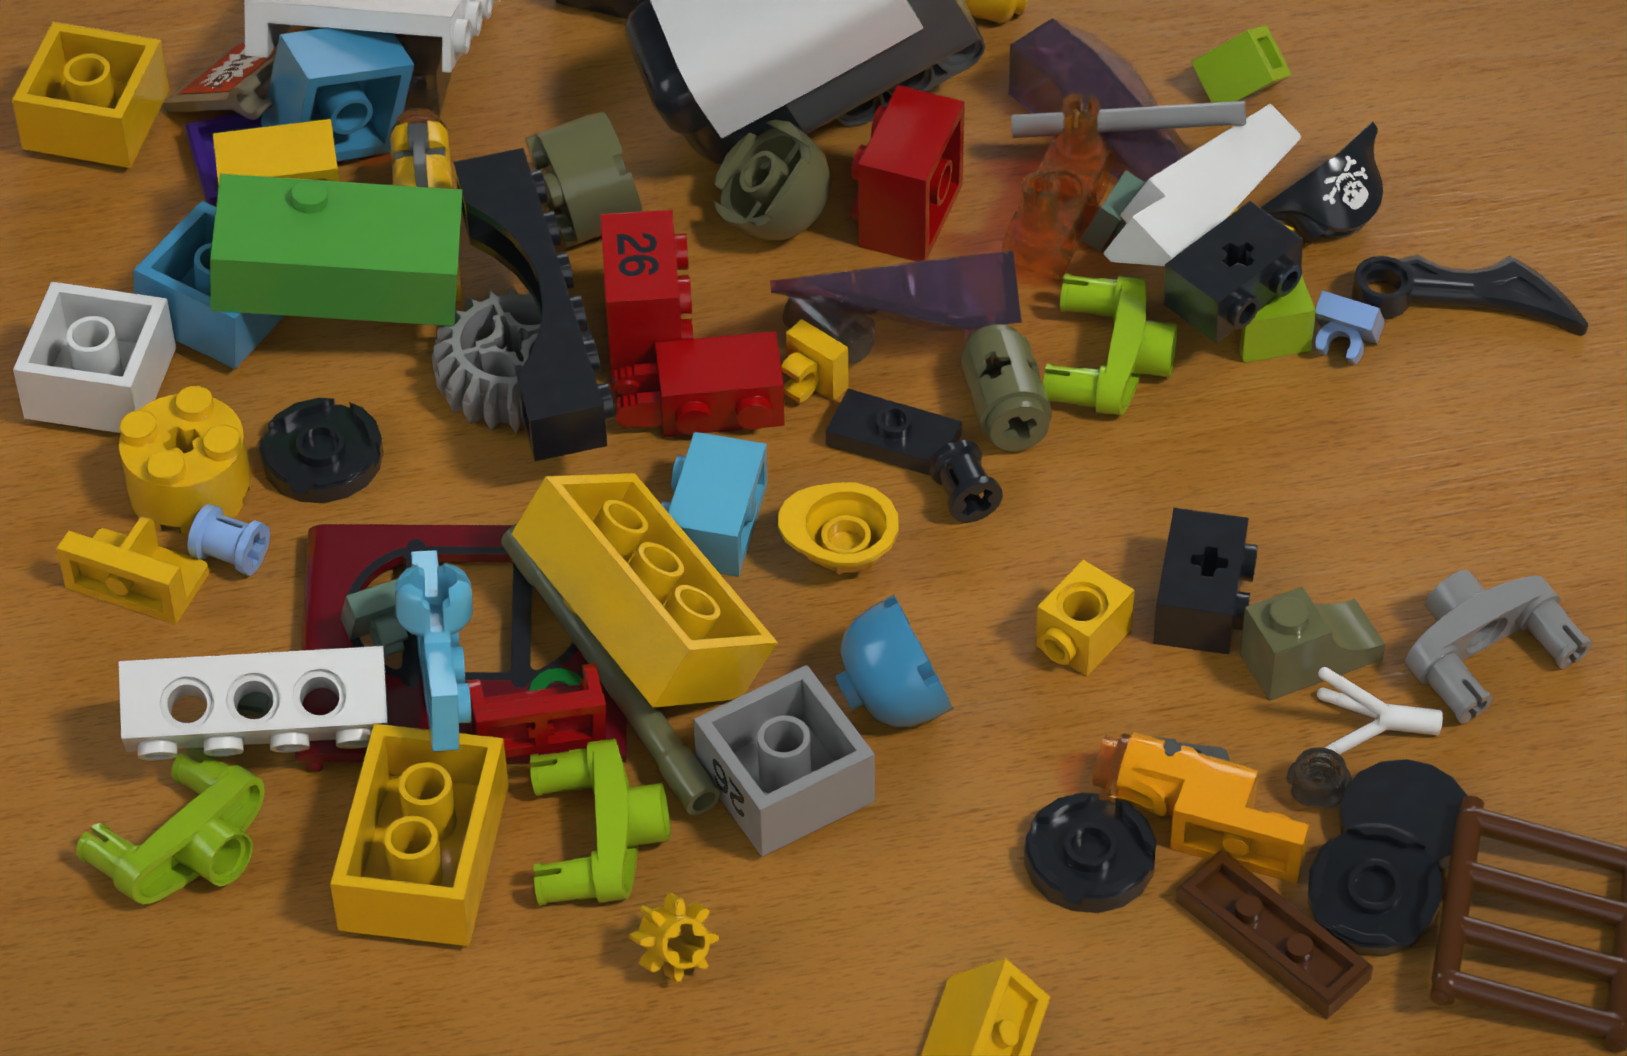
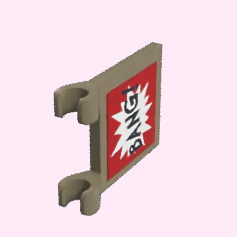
[163,26,321,120]

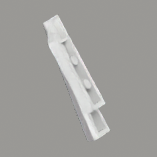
[1103,103,1301,266]

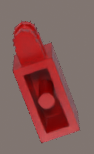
[609,331,785,437]

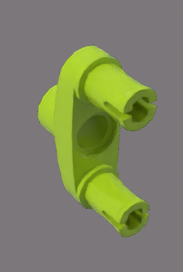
[1043,273,1177,416]
[530,739,671,906]
[76,748,265,904]

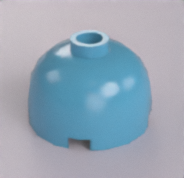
[835,594,954,728]

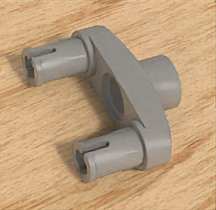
[1405,570,1593,724]

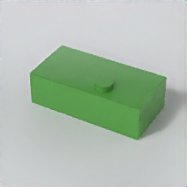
[210,174,463,326]

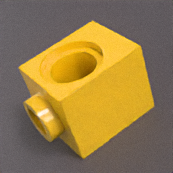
[1036,560,1135,677]

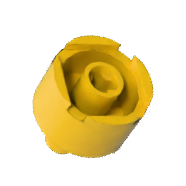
[119,386,252,534]

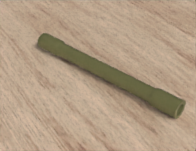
[501,524,721,815]

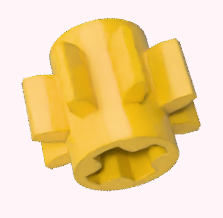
[629,893,719,982]

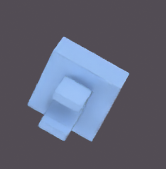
[1315,290,1385,365]

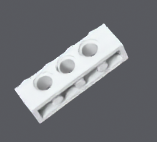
[118,646,388,760]

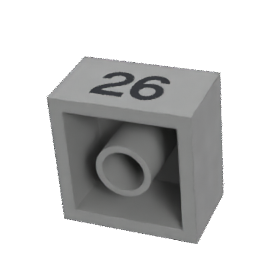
[694,665,875,857]

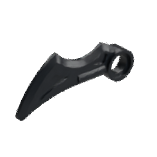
[1351,254,1588,336]

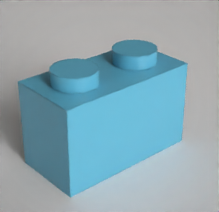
[661,432,768,577]

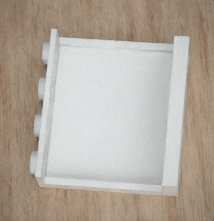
[244,0,501,72]

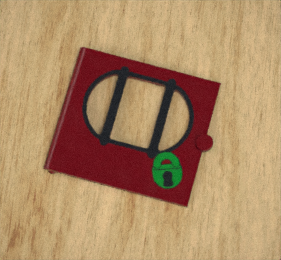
[294,524,627,772]

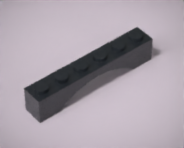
[453,148,615,461]

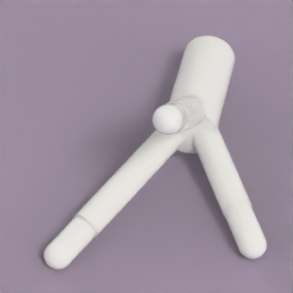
[1311,667,1443,765]

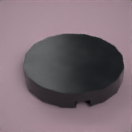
[259,398,384,503]
[1339,759,1468,872]
[1024,792,1156,913]
[1308,823,1442,956]

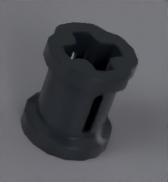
[929,440,1003,523]

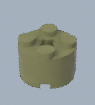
[525,111,643,248]

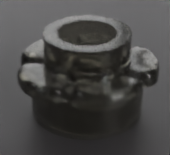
[1287,747,1352,808]

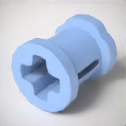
[187,504,270,576]

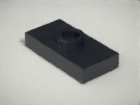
[826,389,962,476]

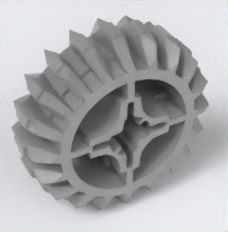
[432,285,592,433]

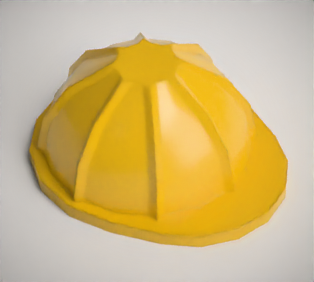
[778,482,899,576]

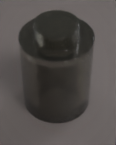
[782,278,875,365]

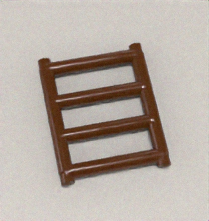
[1430,796,1627,1052]

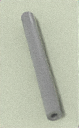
[1011,101,1246,138]

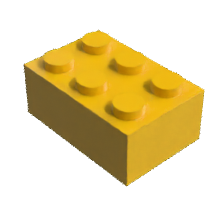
[330,724,509,946]

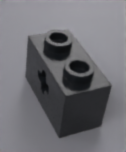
[1164,201,1303,343]
[1153,508,1258,654]

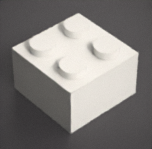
[13,282,176,433]

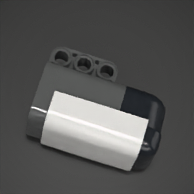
[625,0,985,164]

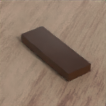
[1175,849,1373,1020]

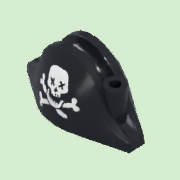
[1261,121,1383,245]

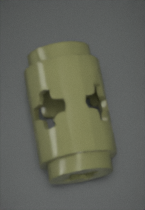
[961,324,1052,451]

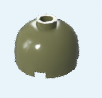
[714,120,832,241]

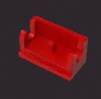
[466,663,606,758]

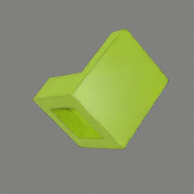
[1191,25,1292,103]
[1239,276,1316,363]

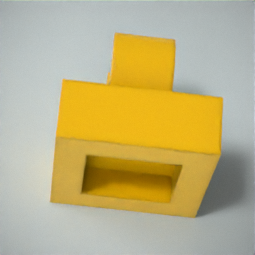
[781,319,849,403]

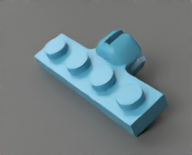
[395,550,473,751]

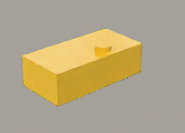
[511,473,778,707]

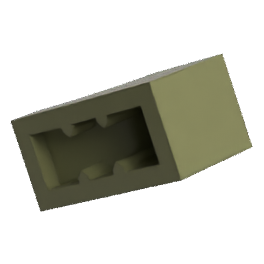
[1240,587,1385,701]

